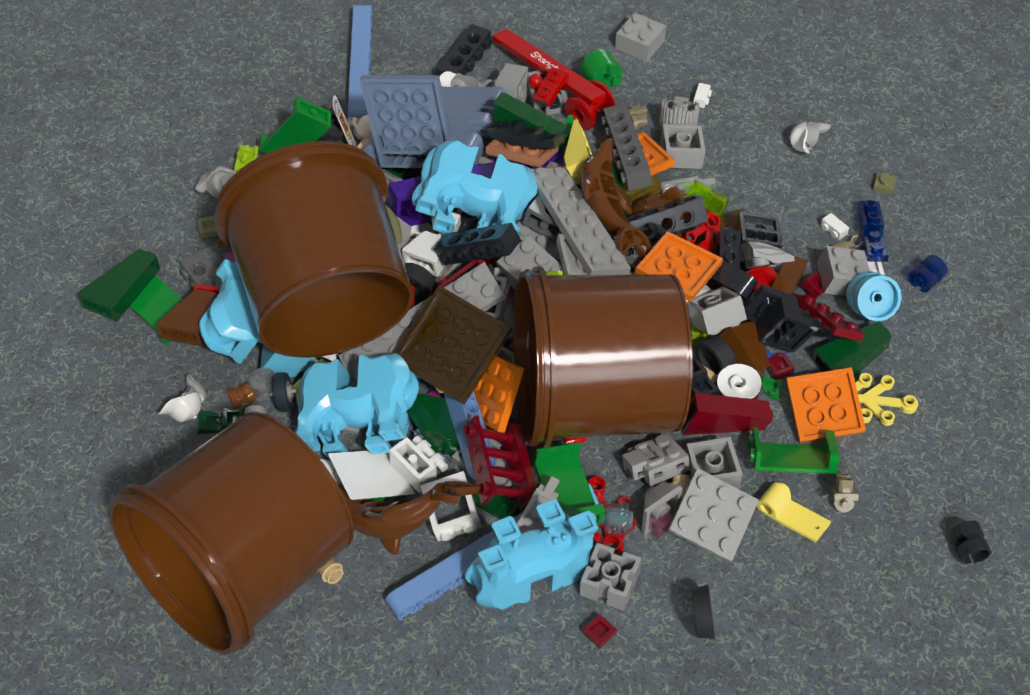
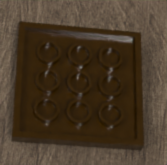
[394,285,513,405]

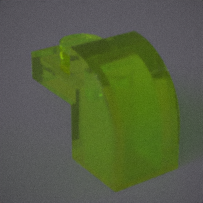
[686,180,730,218]

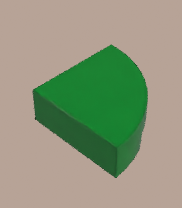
[761,376,783,401]

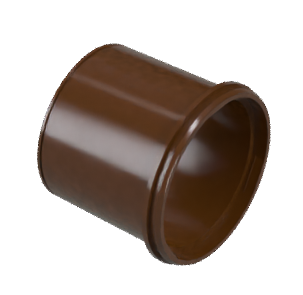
[214,141,413,358]
[513,266,693,448]
[109,412,354,654]

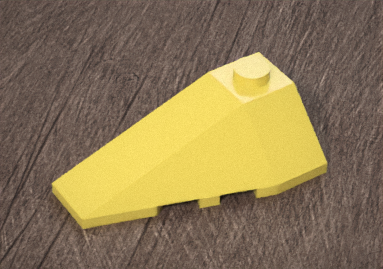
[563,119,592,185]

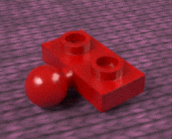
[528,66,569,107]

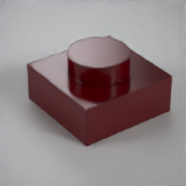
[801,272,824,298]
[767,353,795,379]
[582,614,617,649]

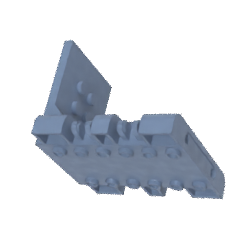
[360,75,509,168]

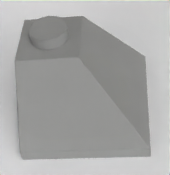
[641,482,683,536]

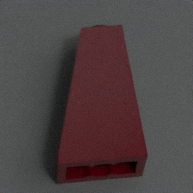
[681,393,773,435]

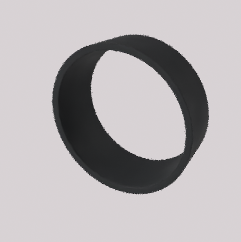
[691,585,715,639]

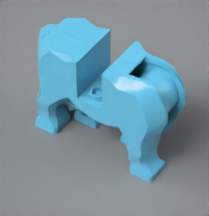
[412,140,538,234]
[199,259,316,377]
[295,353,419,460]
[465,499,598,610]

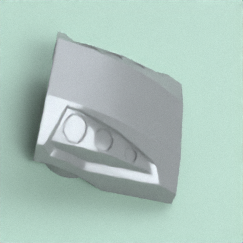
[740,242,795,269]

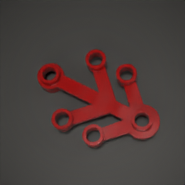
[682,212,720,288]
[588,476,637,555]

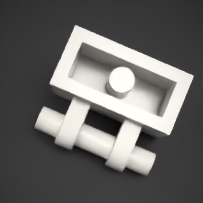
[389,436,448,493]

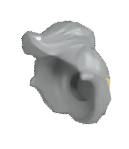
[195,166,236,199]

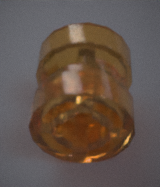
[227,382,256,409]

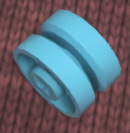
[846,271,902,322]

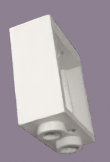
[420,471,482,541]

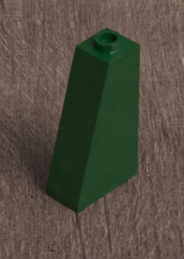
[493,92,569,153]
[77,249,160,322]
[812,321,892,377]

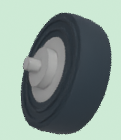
[270,372,297,412]

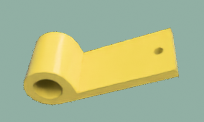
[757,482,831,543]

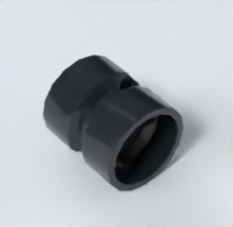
[950,520,992,564]

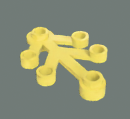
[855,373,918,426]

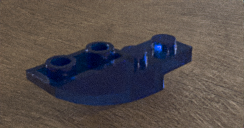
[858,200,889,262]

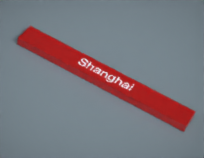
[493,28,606,106]

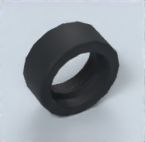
[404,263,436,302]
[695,335,736,375]

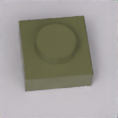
[873,172,897,194]
[198,216,219,239]

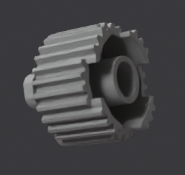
[659,96,700,125]

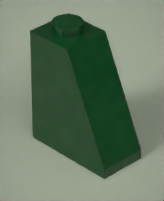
[407,393,460,455]

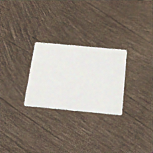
[328,451,415,500]

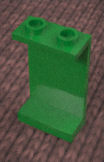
[259,97,331,154]
[130,275,183,345]
[748,427,840,474]
[533,443,605,525]

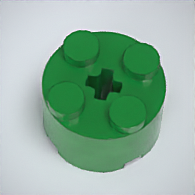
[579,49,622,88]

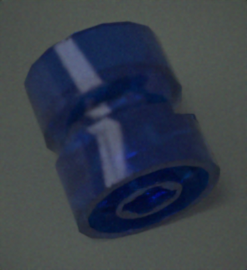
[908,255,948,293]

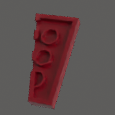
[795,293,865,341]

